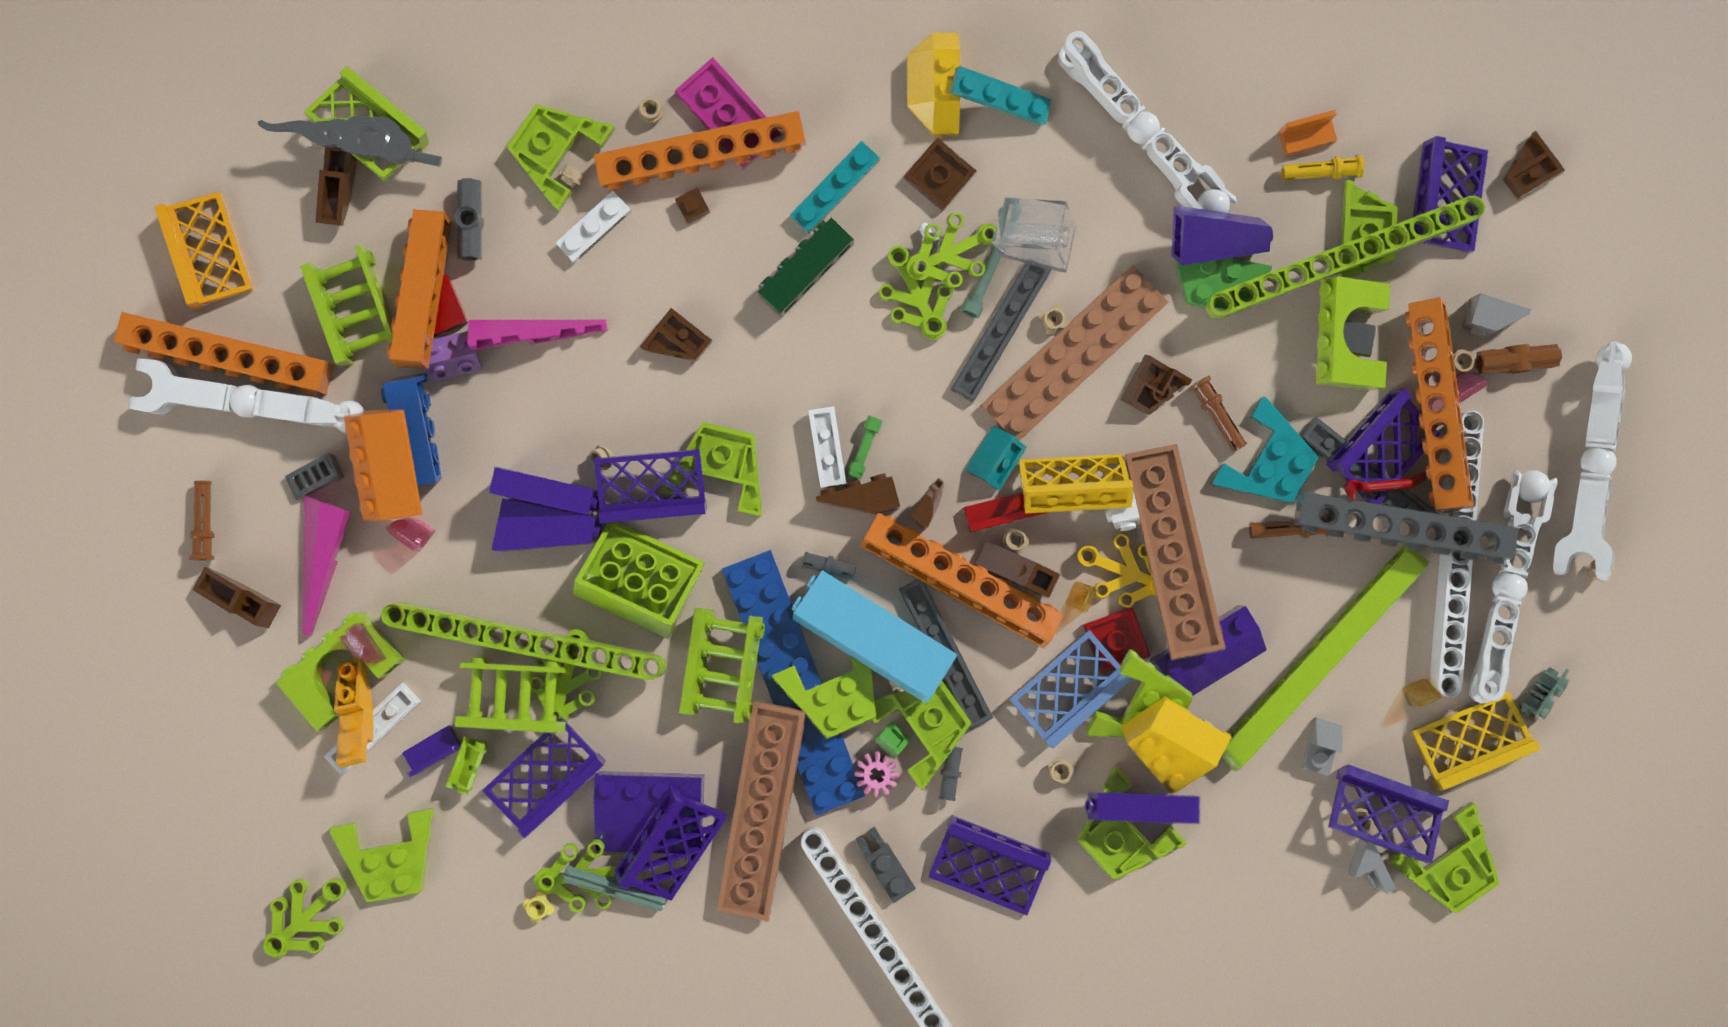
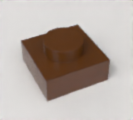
[675,187,710,224]

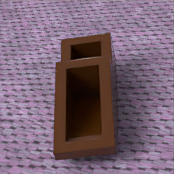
[315,147,357,226]
[192,567,281,629]

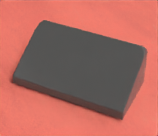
[1343,320,1376,357]

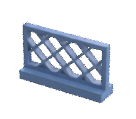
[1009,630,1133,749]

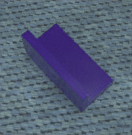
[402,725,461,777]

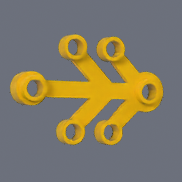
[1077,534,1157,608]

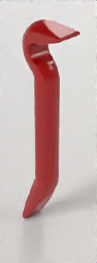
[1344,471,1427,501]

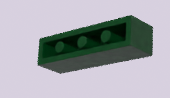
[758,218,854,318]

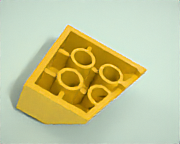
[1121,697,1232,795]

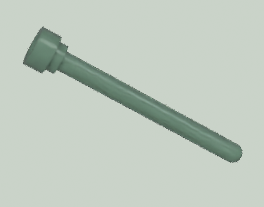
[960,202,1023,319]

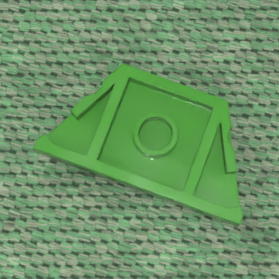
[1171,251,1272,314]

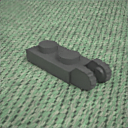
[856,826,916,903]

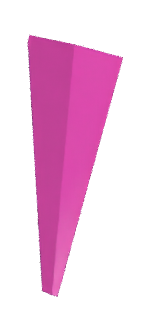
[467,320,608,350]
[302,496,352,636]

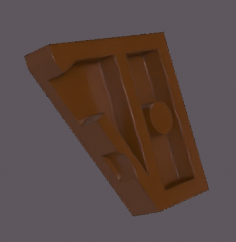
[1503,131,1565,200]
[640,308,713,362]

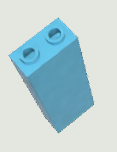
[791,570,957,704]

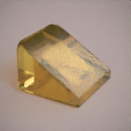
[1066,582,1097,612]
[1402,679,1442,708]

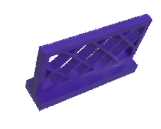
[1413,136,1488,253]
[1326,388,1440,504]
[594,449,707,523]
[482,717,606,839]
[1328,764,1449,864]
[614,786,727,901]
[928,815,1051,915]

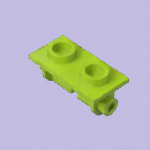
[445,736,487,795]

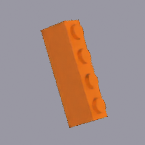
[344,410,422,521]

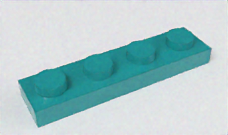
[950,66,1051,126]
[790,140,880,234]

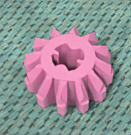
[855,751,900,797]

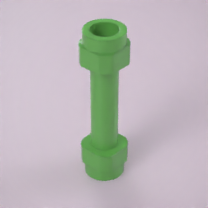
[847,416,883,480]

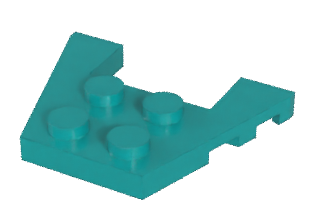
[1210,396,1319,503]

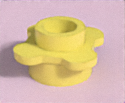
[523,891,555,923]

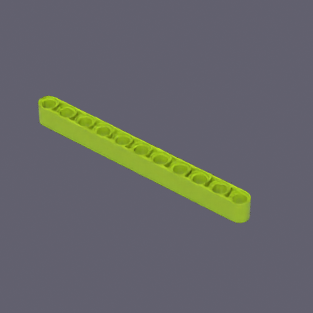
[1205,196,1485,319]
[1221,545,1429,771]
[381,602,667,680]

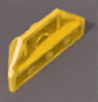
[907,33,960,136]

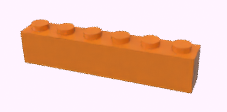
[387,209,452,370]

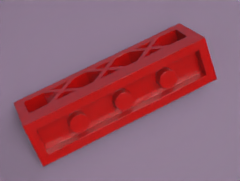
[963,482,1065,532]

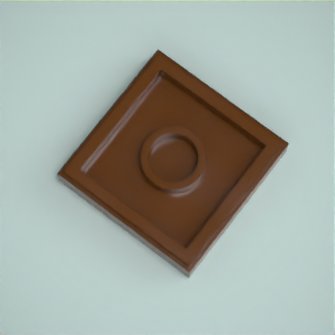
[904,137,977,211]

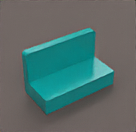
[966,427,1027,491]

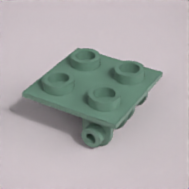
[1519,667,1570,723]

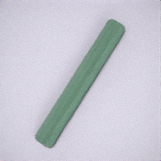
[563,866,666,911]

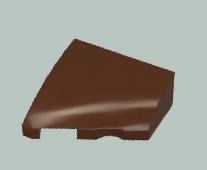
[1120,354,1192,415]
[909,478,944,530]

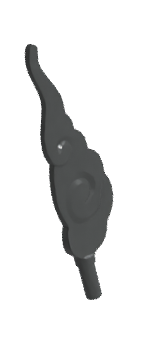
[258,115,442,167]

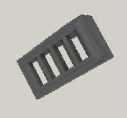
[285,453,345,500]

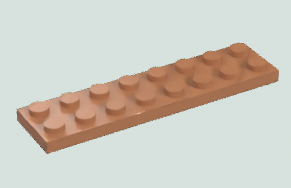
[981,264,1169,441]
[1125,444,1226,660]
[716,700,806,922]

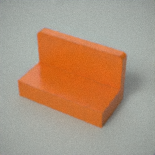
[1278,110,1337,156]

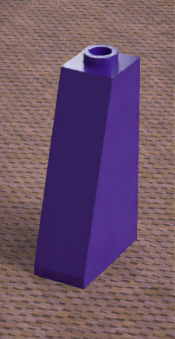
[1171,206,1273,265]
[489,467,599,516]
[491,498,602,552]
[1085,792,1200,824]

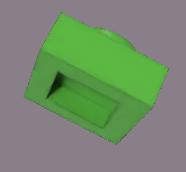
[875,721,911,759]

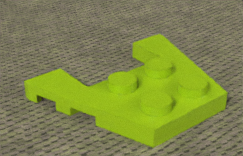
[507,104,615,212]
[661,422,762,516]
[1086,649,1193,737]
[772,655,876,739]
[872,681,972,790]
[1076,767,1187,880]
[1387,802,1500,914]
[329,808,434,903]

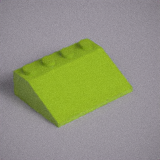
[573,522,705,639]

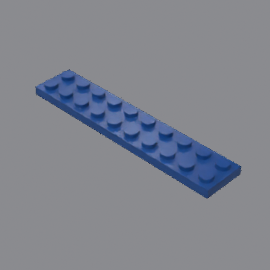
[722,550,865,815]

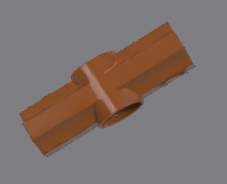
[1475,344,1562,374]

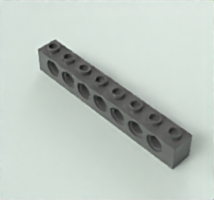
[1293,492,1519,564]

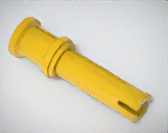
[1281,154,1364,181]

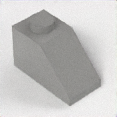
[1462,293,1531,337]

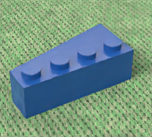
[381,373,442,486]

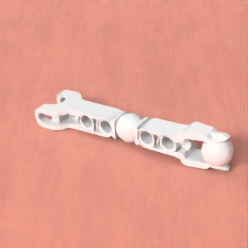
[1058,31,1237,213]
[1553,341,1632,581]
[129,358,365,433]
[1469,469,1558,703]

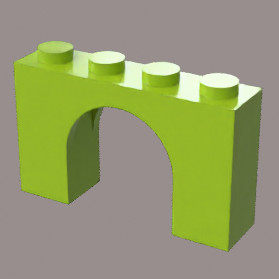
[1315,276,1390,391]
[276,612,406,731]

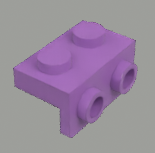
[425,331,482,381]

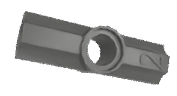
[455,178,484,261]

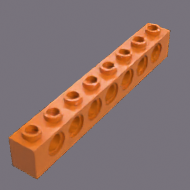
[593,111,806,191]
[1405,297,1474,512]
[113,312,334,397]
[860,513,1064,649]

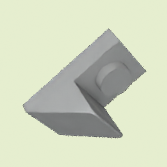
[1301,717,1343,776]
[1348,839,1396,894]

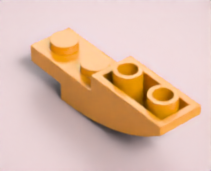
[334,658,374,768]

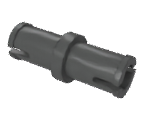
[801,551,856,580]
[939,747,963,801]

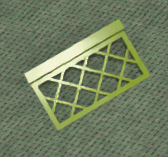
[304,66,429,181]

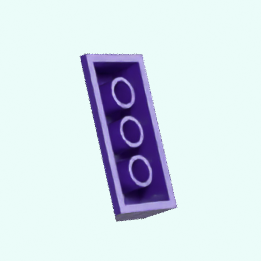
[1150,605,1267,696]

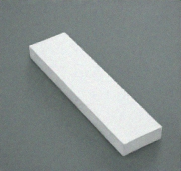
[324,683,422,775]

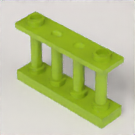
[300,244,393,368]
[679,608,765,723]
[455,658,570,733]

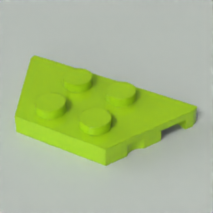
[1339,180,1398,278]

